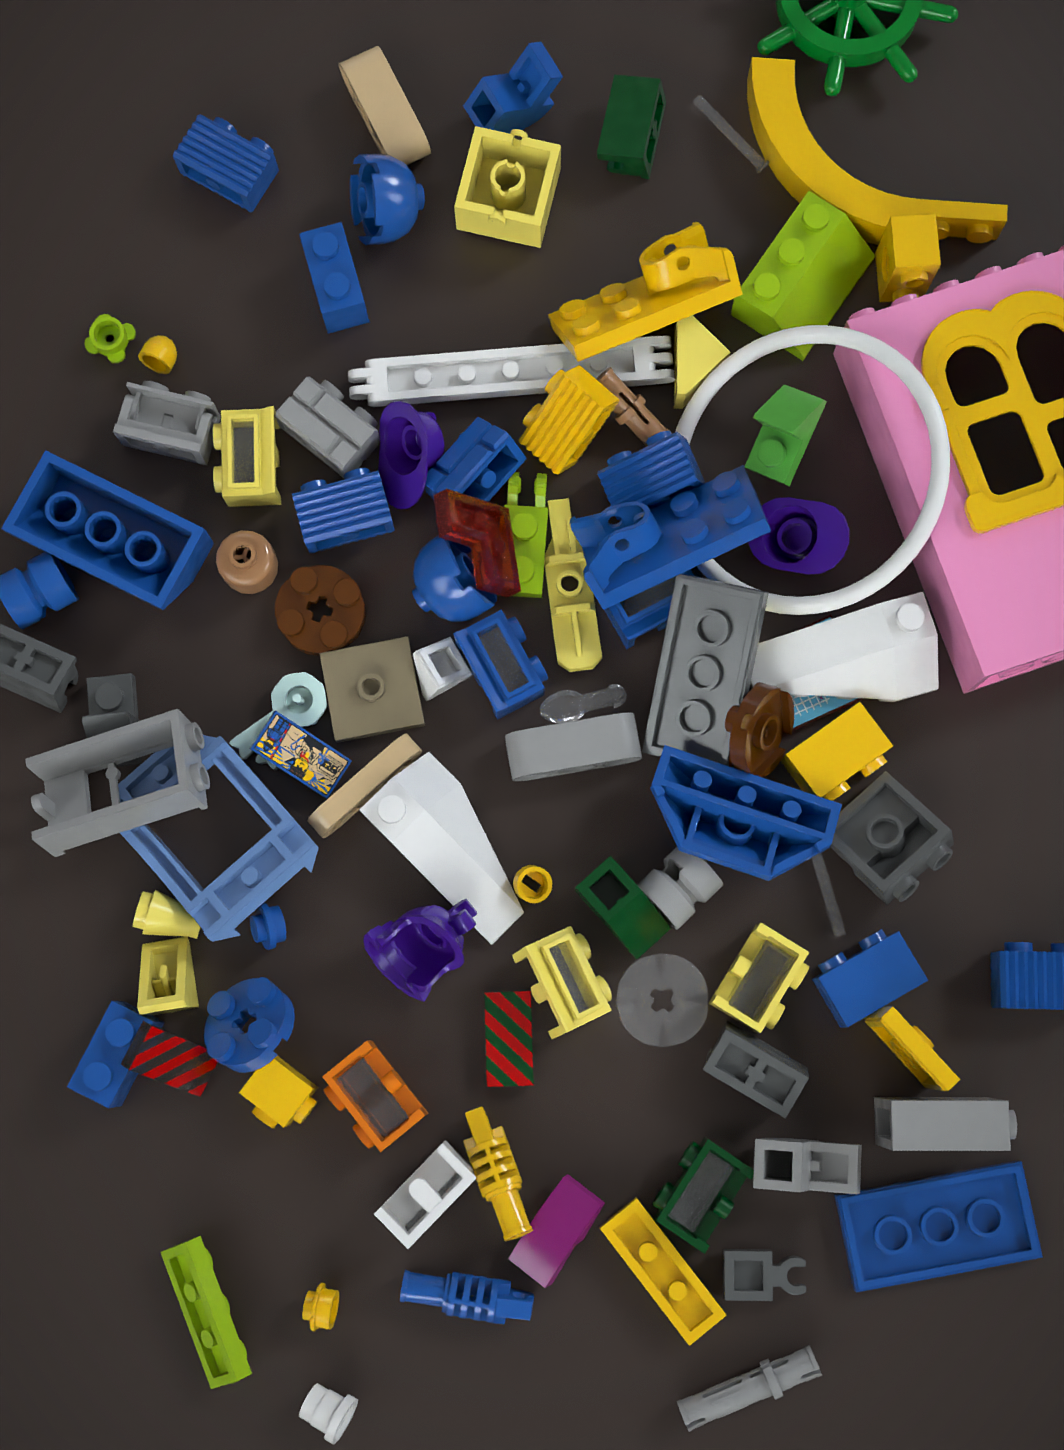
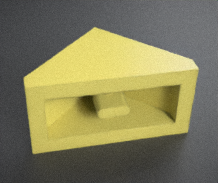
[674,315,731,409]
[137,937,199,1015]

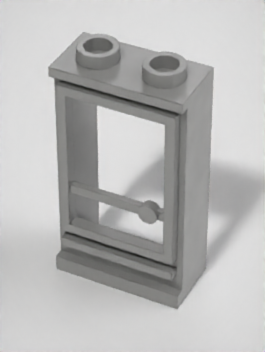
[25,709,210,857]

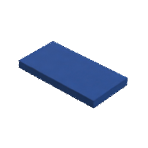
[834,1160,1043,1292]

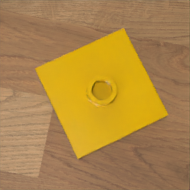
[864,1006,961,1091]

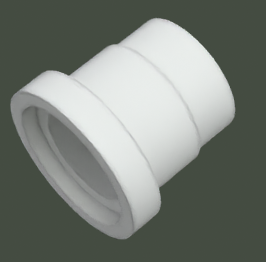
[299,1383,358,1445]

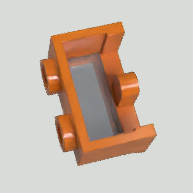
[322,1040,429,1152]

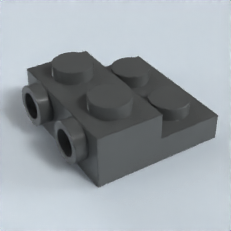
[830,771,954,905]

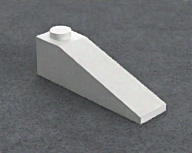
[750,592,939,702]
[359,752,524,945]

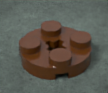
[275,565,366,656]
[725,682,794,777]

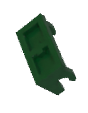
[597,74,666,179]

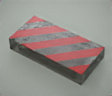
[121,1021,218,1097]

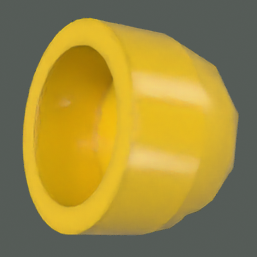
[138,335,177,374]
[513,865,552,903]

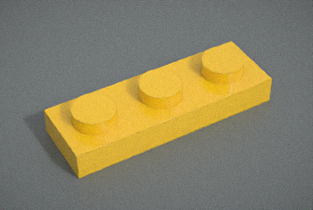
[599,1197,727,1346]

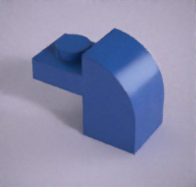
[463,42,563,134]

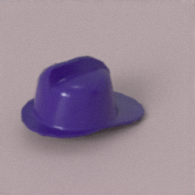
[378,401,445,509]
[748,497,850,575]

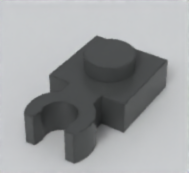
[723,1249,806,1301]

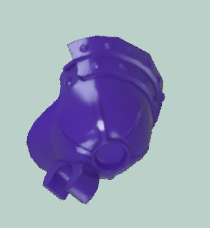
[363,899,477,1002]

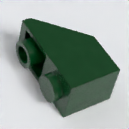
[575,856,671,960]

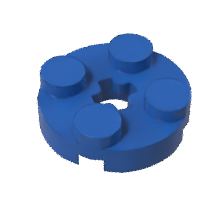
[204,977,295,1073]

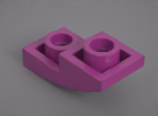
[508,1174,605,1288]

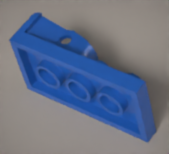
[570,465,771,610]

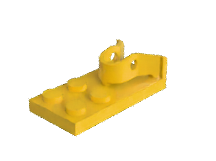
[548,222,743,362]

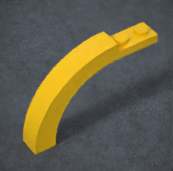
[747,57,1008,245]

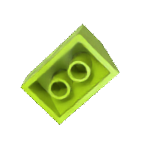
[730,191,875,361]

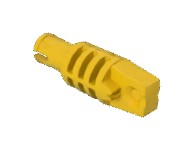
[463,1106,533,1242]

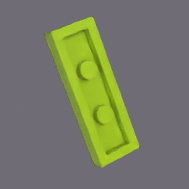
[160,1236,252,1389]

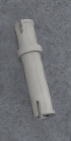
[677,1345,822,1432]

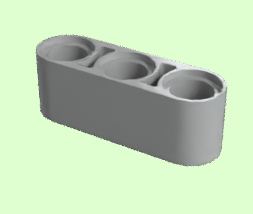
[505,713,642,781]

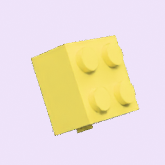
[454,126,561,248]

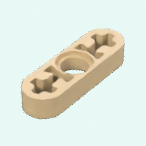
[307,733,422,838]

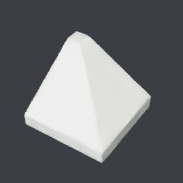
[413,637,473,701]

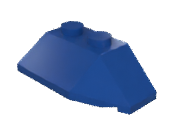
[650,745,842,881]

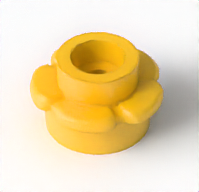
[302,1283,339,1332]

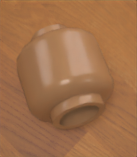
[216,530,278,594]

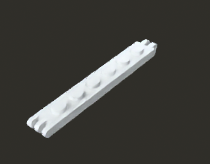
[348,336,675,407]

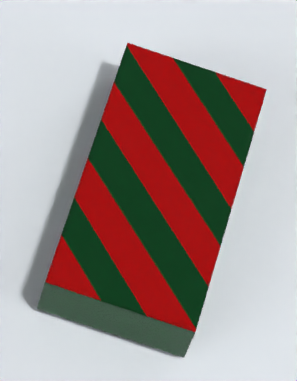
[484,991,534,1087]

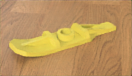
[544,498,602,672]

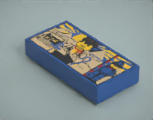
[249,711,352,799]

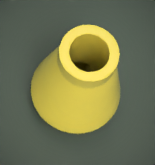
[132,890,201,939]

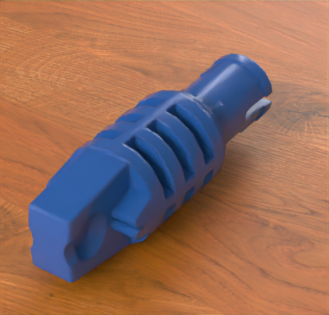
[400,1270,534,1324]

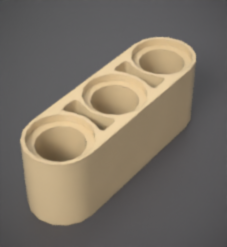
[338,46,431,165]

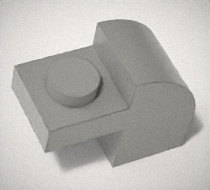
[753,1138,862,1195]

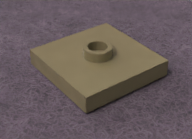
[319,636,425,743]

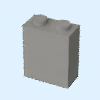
[874,1097,1017,1151]

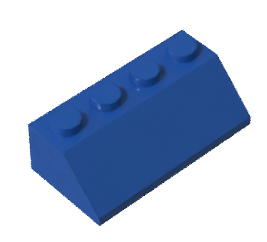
[1,450,214,610]

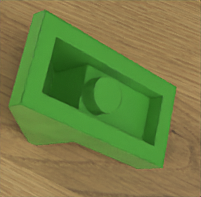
[744,384,827,486]

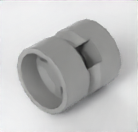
[637,847,723,930]

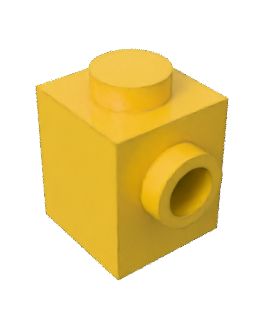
[239,1056,319,1128]

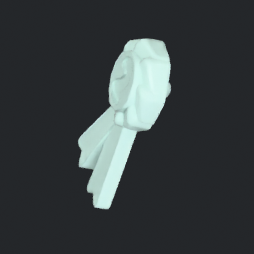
[229,672,327,770]

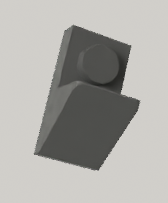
[82,673,142,767]

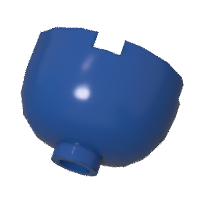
[349,154,425,245]
[412,529,497,622]

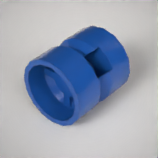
[0,551,79,630]

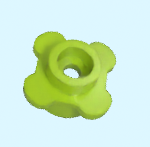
[84,314,136,363]

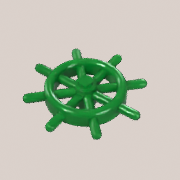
[757,0,959,96]

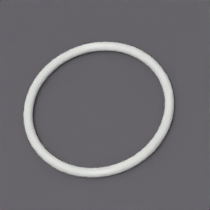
[675,325,950,615]

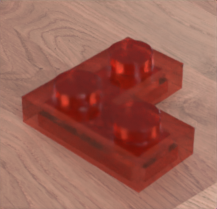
[434,489,521,597]

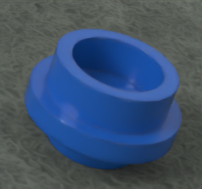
[250,903,286,950]

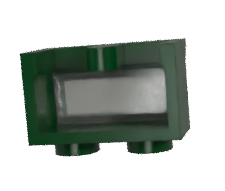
[652,1137,754,1254]

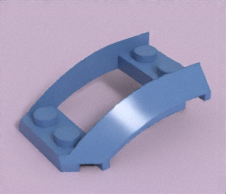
[118,735,319,942]

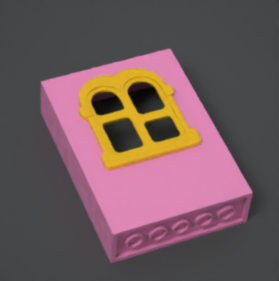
[833,245,1064,694]

